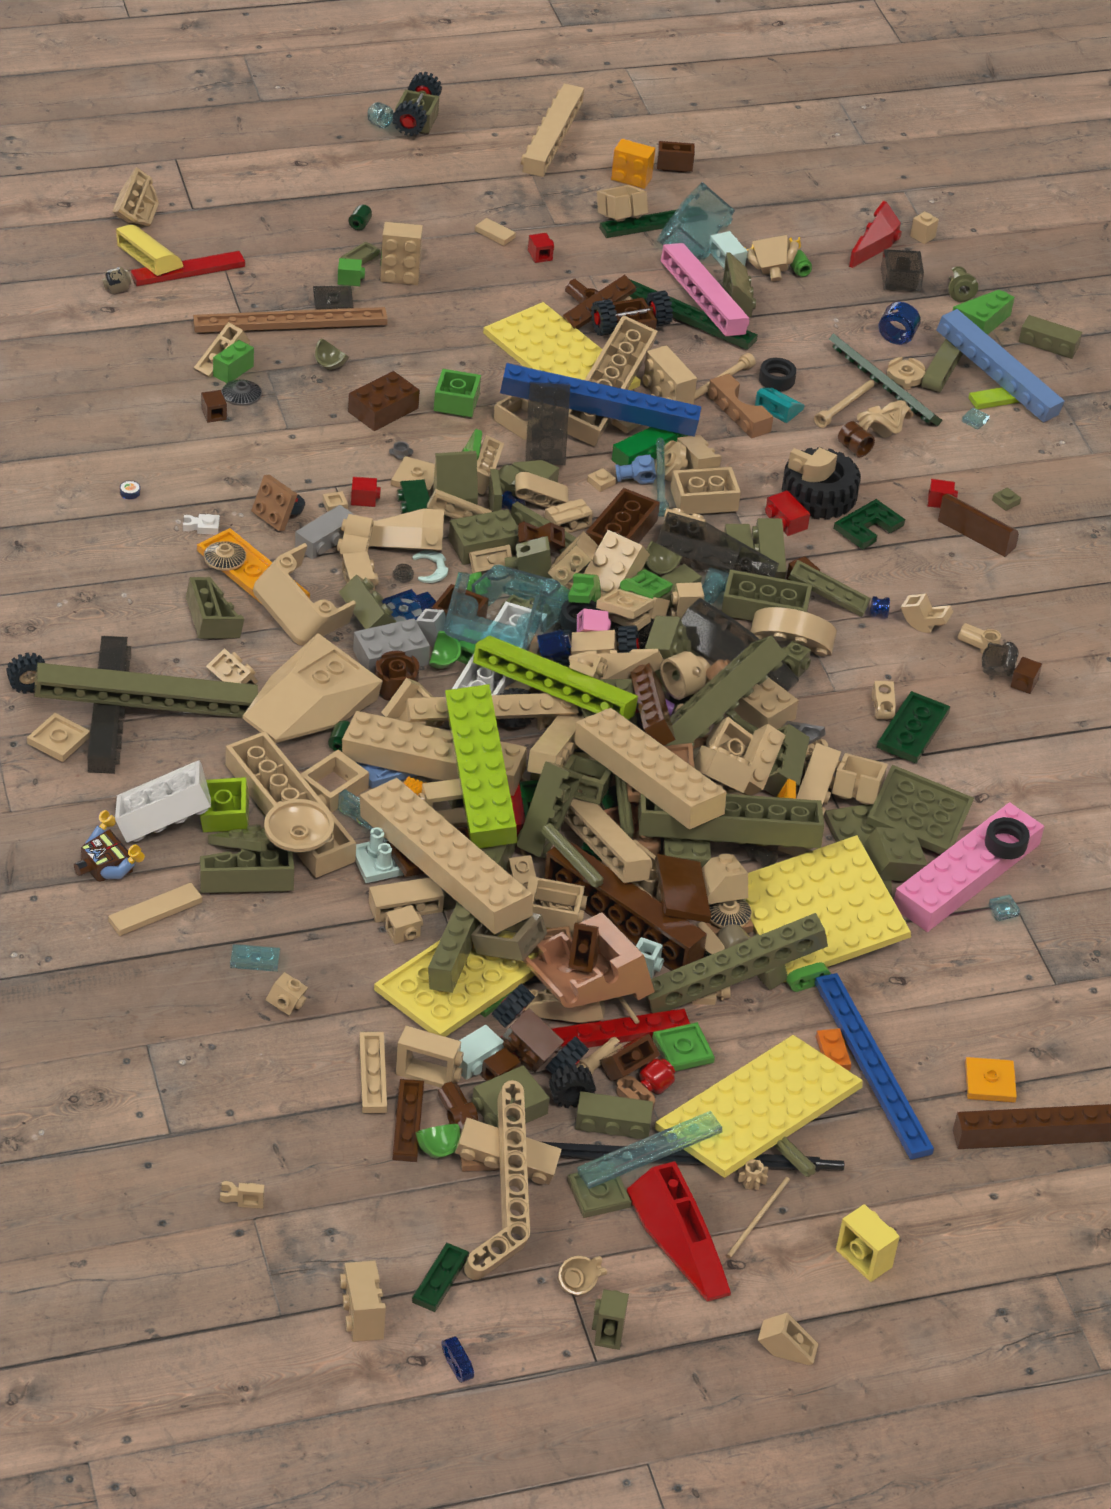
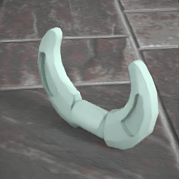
[413,550,448,583]

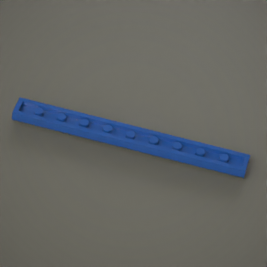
[815,973,934,1160]

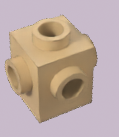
[266,972,308,1016]

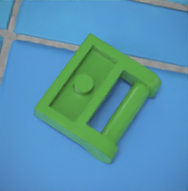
[620,569,673,599]

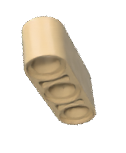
[515,472,568,508]

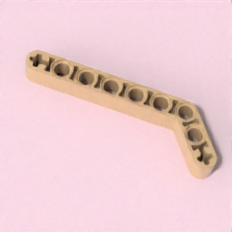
[464,1080,530,1280]

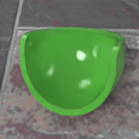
[429,631,461,669]
[415,1124,460,1159]

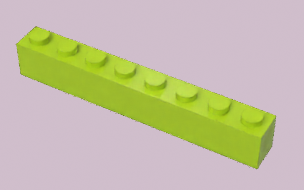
[473,636,638,720]

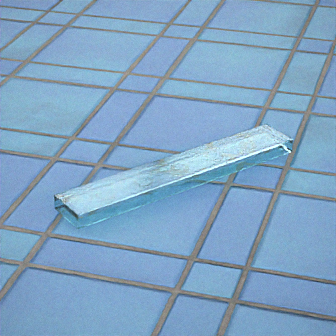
[577,1111,722,1189]

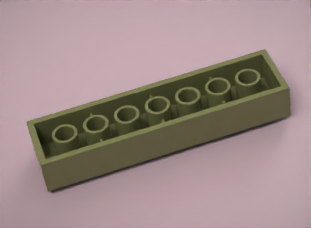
[664,635,787,746]
[638,793,824,849]

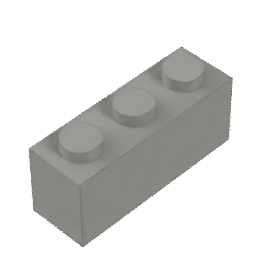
[295,505,355,559]

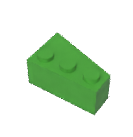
[953,289,1015,335]

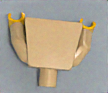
[744,235,801,282]

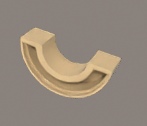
[749,607,837,656]

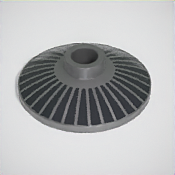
[222,379,262,406]

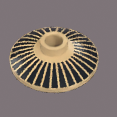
[204,541,246,571]
[709,899,752,928]

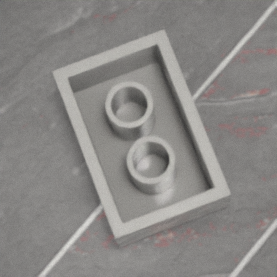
[353,619,430,675]

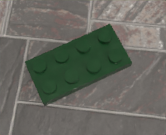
[877,691,951,764]

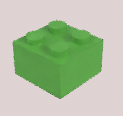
[434,369,481,417]

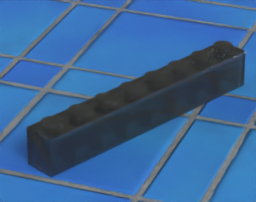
[87,636,132,774]

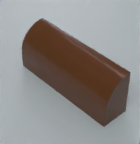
[938,494,1019,557]

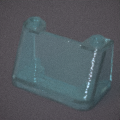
[656,182,735,260]

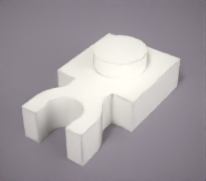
[183,514,220,535]

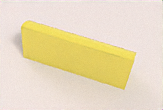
[116,225,183,276]

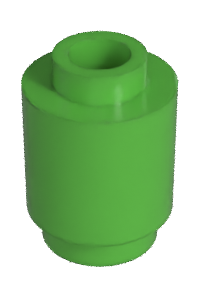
[789,250,812,277]

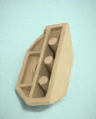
[112,167,159,227]

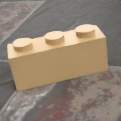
[743,724,786,796]
[369,877,444,923]

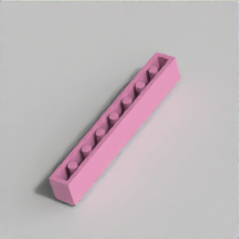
[661,243,749,336]

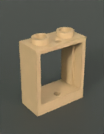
[494,396,557,442]
[548,531,598,587]
[300,750,369,813]
[418,779,468,827]
[527,876,588,932]
[396,1026,464,1088]

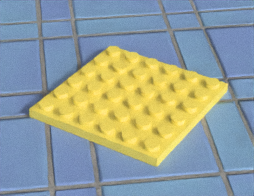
[745,835,911,983]

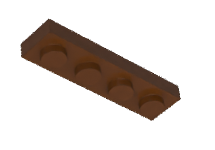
[563,275,636,329]

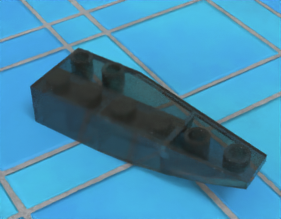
[656,512,779,578]
[681,598,799,692]

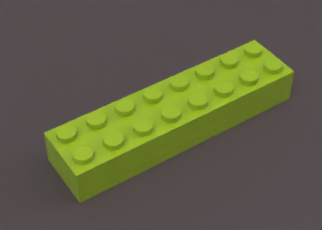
[445,684,517,848]

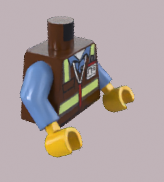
[74,810,145,882]

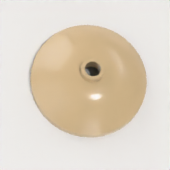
[264,799,334,852]

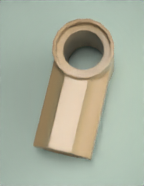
[958,623,1001,657]

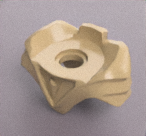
[857,400,914,438]

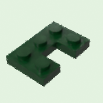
[833,499,905,550]

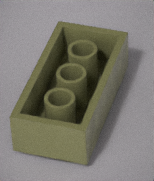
[721,570,812,621]

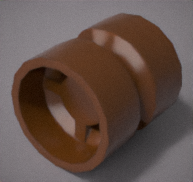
[838,421,875,457]

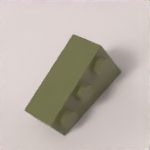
[186,577,244,639]
[764,724,810,797]

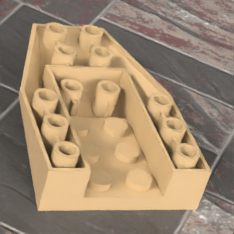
[242,633,382,743]

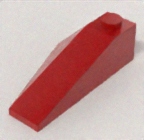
[849,201,902,268]

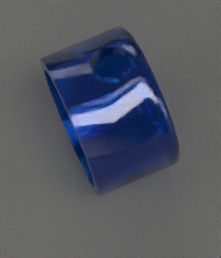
[878,302,921,345]

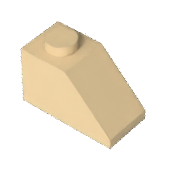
[758,1313,818,1365]

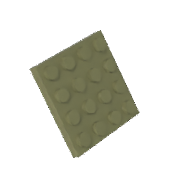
[866,765,974,854]

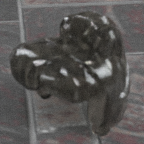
[982,642,1019,677]

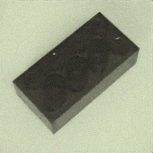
[525,381,570,465]

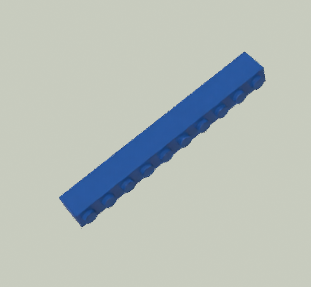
[500,363,702,437]

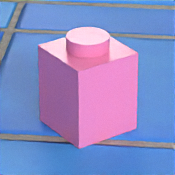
[577,609,611,632]

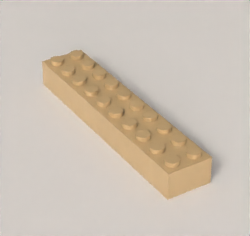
[359,778,533,934]

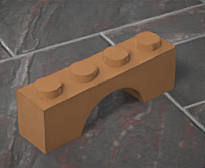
[708,373,773,438]

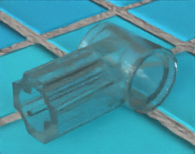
[702,567,729,605]

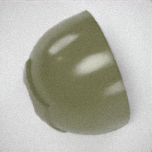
[315,338,349,370]
[646,541,682,574]

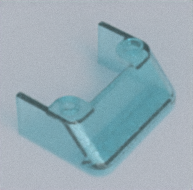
[471,565,570,632]
[444,572,547,650]

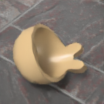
[558,1256,607,1296]

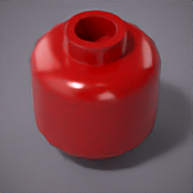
[639,1058,676,1095]

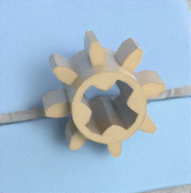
[738,1159,768,1190]

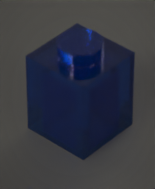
[537,630,572,659]

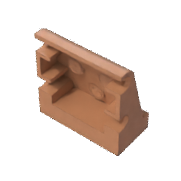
[523,912,655,1008]

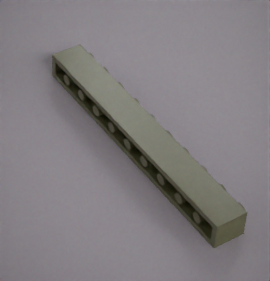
[34,663,258,718]
[428,843,516,993]

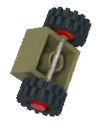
[392,72,442,136]

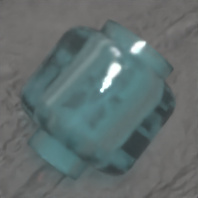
[367,102,394,128]

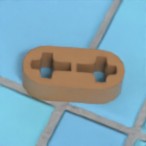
[616,1076,655,1111]

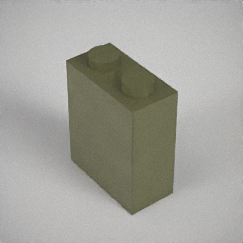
[471,1065,550,1128]

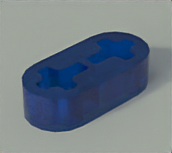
[441,1336,474,1383]

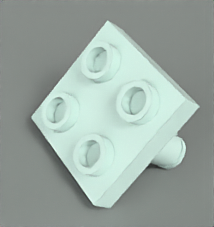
[356,827,404,883]

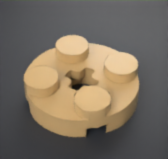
[887,357,925,390]
[655,440,688,481]

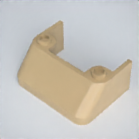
[253,543,356,646]

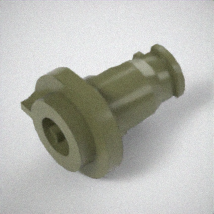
[948,266,978,302]

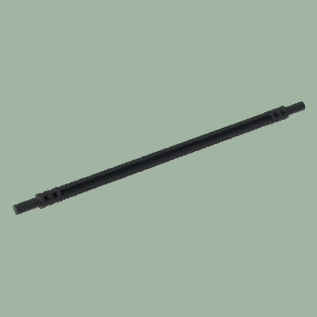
[542,1142,845,1172]

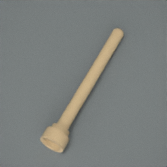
[694,353,756,400]
[814,380,875,428]

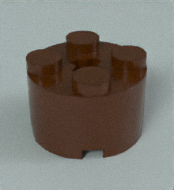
[375,651,419,701]

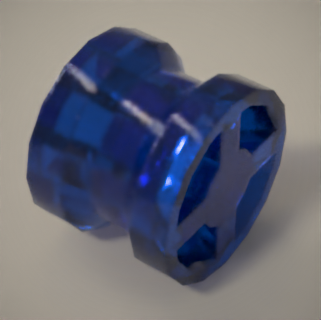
[870,596,890,618]

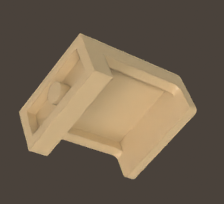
[381,678,445,728]

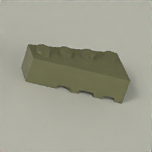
[517,761,583,858]
[200,844,294,893]

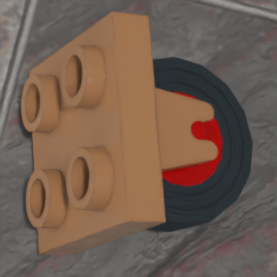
[251,474,305,531]

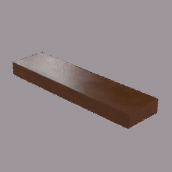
[392,1079,424,1162]

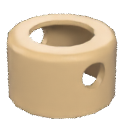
[660,651,706,700]

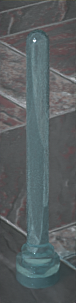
[656,438,670,517]

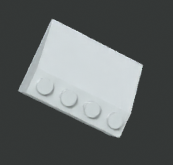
[115,760,211,843]

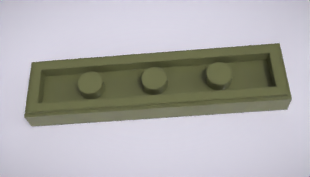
[788,560,871,617]

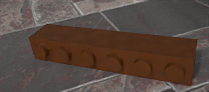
[630,663,676,746]

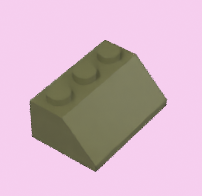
[722,252,756,317]

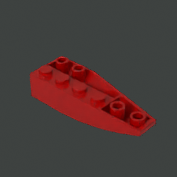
[627,1161,731,1302]

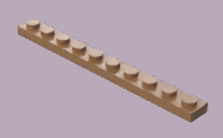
[193,307,388,333]

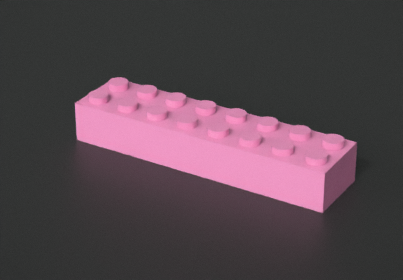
[894,802,1044,932]

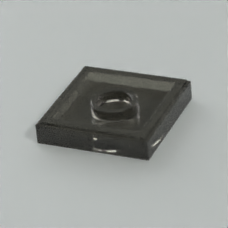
[313,286,354,310]

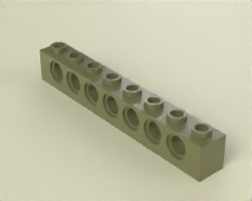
[645,913,828,1013]

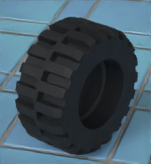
[782,447,861,519]

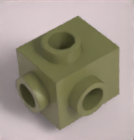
[779,641,811,680]

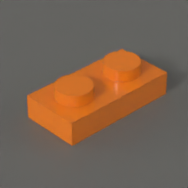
[816,1028,852,1071]

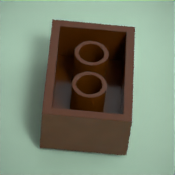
[348,371,420,431]

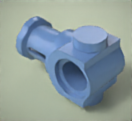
[615,455,656,484]

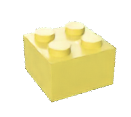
[836,1204,900,1282]

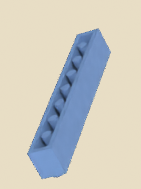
[937,309,1065,423]

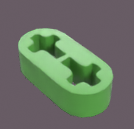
[786,962,831,992]

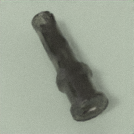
[735,842,778,868]

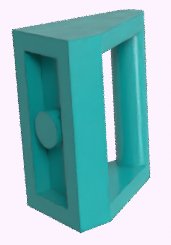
[755,388,805,423]

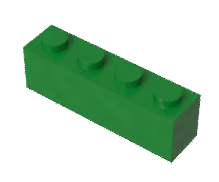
[612,427,688,466]

